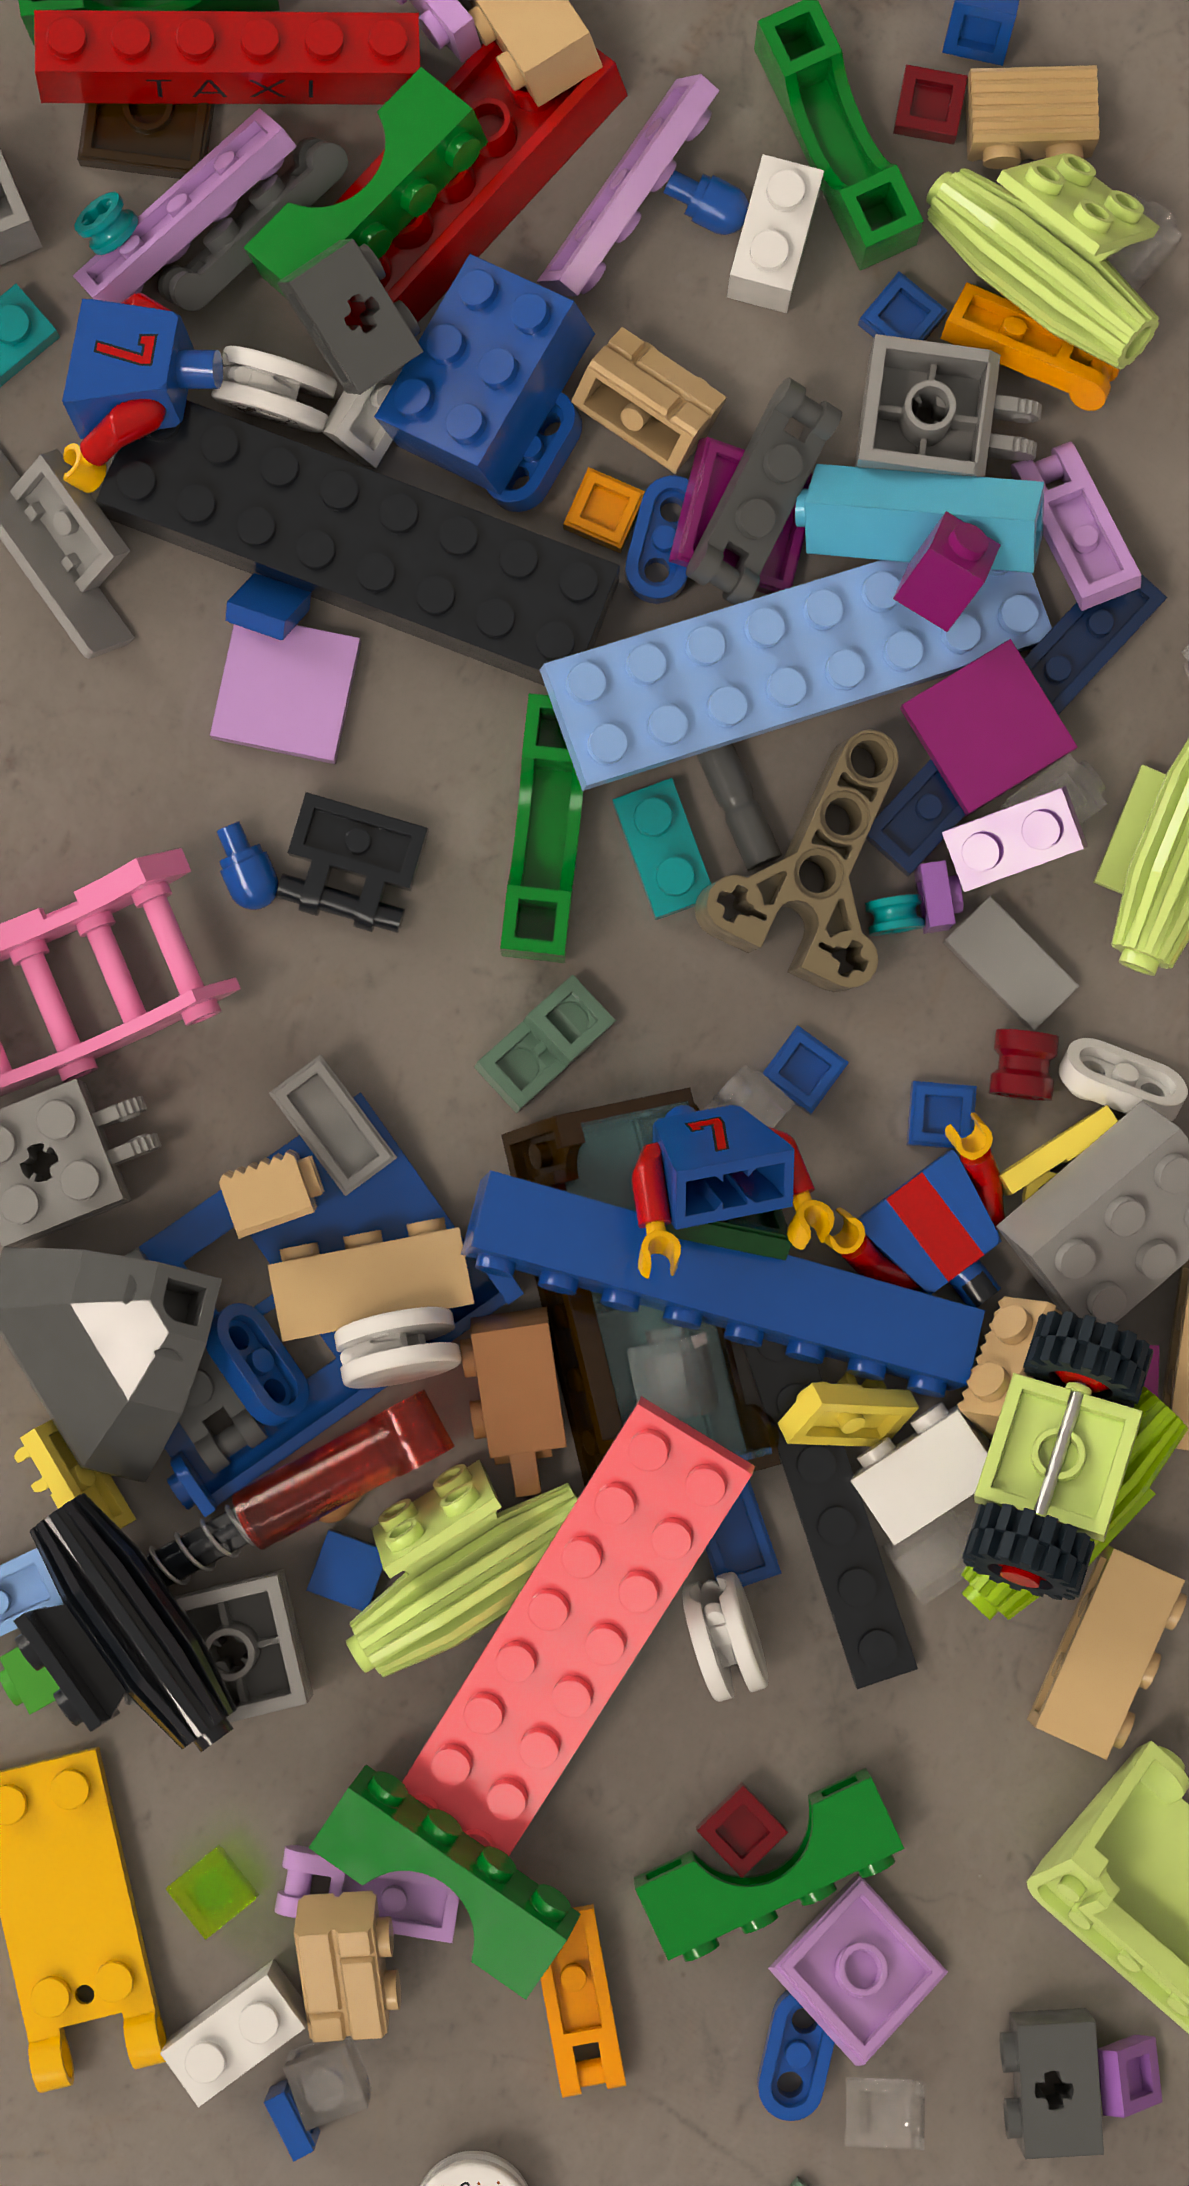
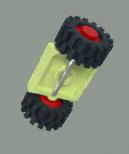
[962,1311,1154,1600]

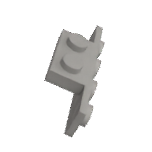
[0,449,135,659]

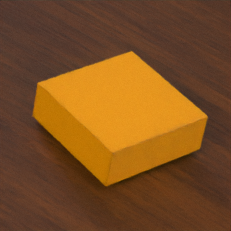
[563,467,645,554]

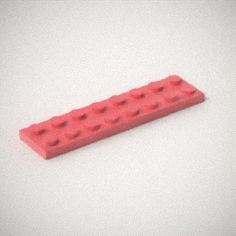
[402,1396,755,1856]

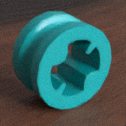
[74,192,138,255]
[864,894,925,936]

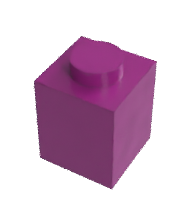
[893,511,1001,632]

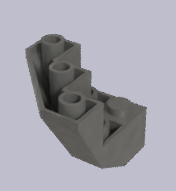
[0,1247,222,1483]

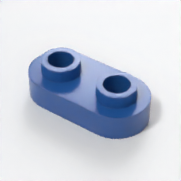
[487,392,582,512]
[625,475,689,604]
[206,1303,309,1426]
[757,1990,835,2121]

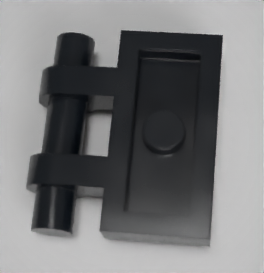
[276,792,429,933]

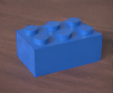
[374,254,595,495]

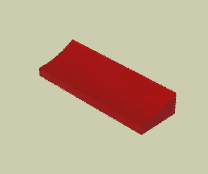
[333,41,628,327]

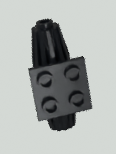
[13,1493,237,1752]

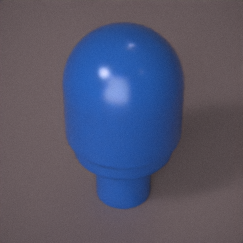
[663,170,749,235]
[216,821,279,910]

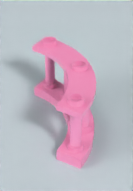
[0,848,241,1096]

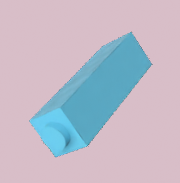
[795,464,1044,573]

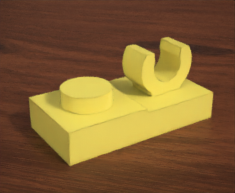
[999,1105,1118,1203]
[778,1372,919,1447]
[14,1420,136,1529]

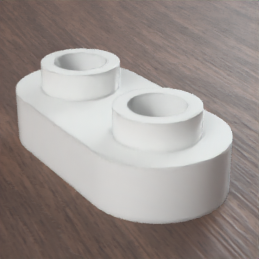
[1059,1038,1188,1121]

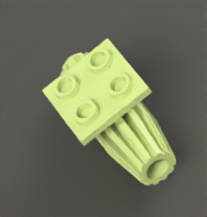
[926,153,1160,370]
[1093,738,1189,976]
[345,1460,579,1677]

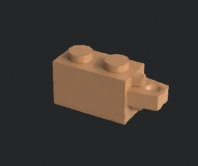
[460,1307,567,1498]

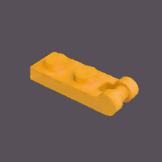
[940,282,1120,411]
[540,1904,627,2098]

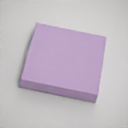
[210,624,361,764]
[768,1876,948,2066]

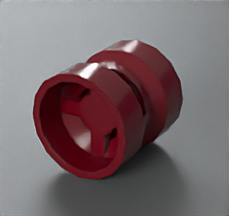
[988,1029,1059,1101]

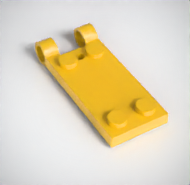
[0,1746,167,2093]

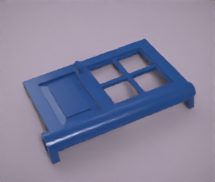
[139,1092,524,1517]

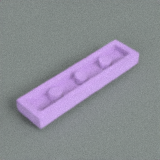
[537,74,720,297]
[73,108,297,303]

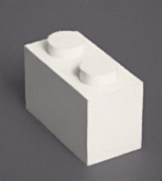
[727,154,824,313]
[851,1402,991,1546]
[160,1959,307,2107]

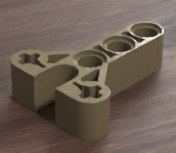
[695,730,899,992]

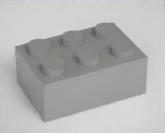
[996,1101,1189,1324]

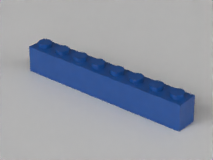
[461,1170,985,1398]

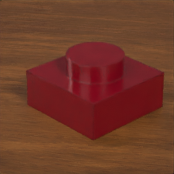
[893,64,968,145]
[696,1782,788,1878]

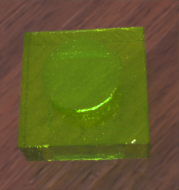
[165,1844,259,1940]

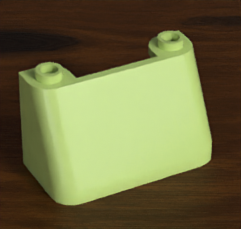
[1027,1741,1189,2034]

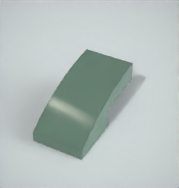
[474,975,616,1114]

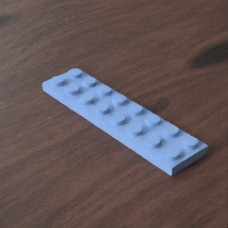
[540,560,1052,791]

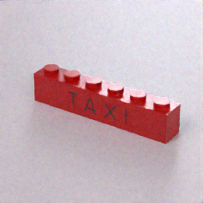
[34,10,420,105]

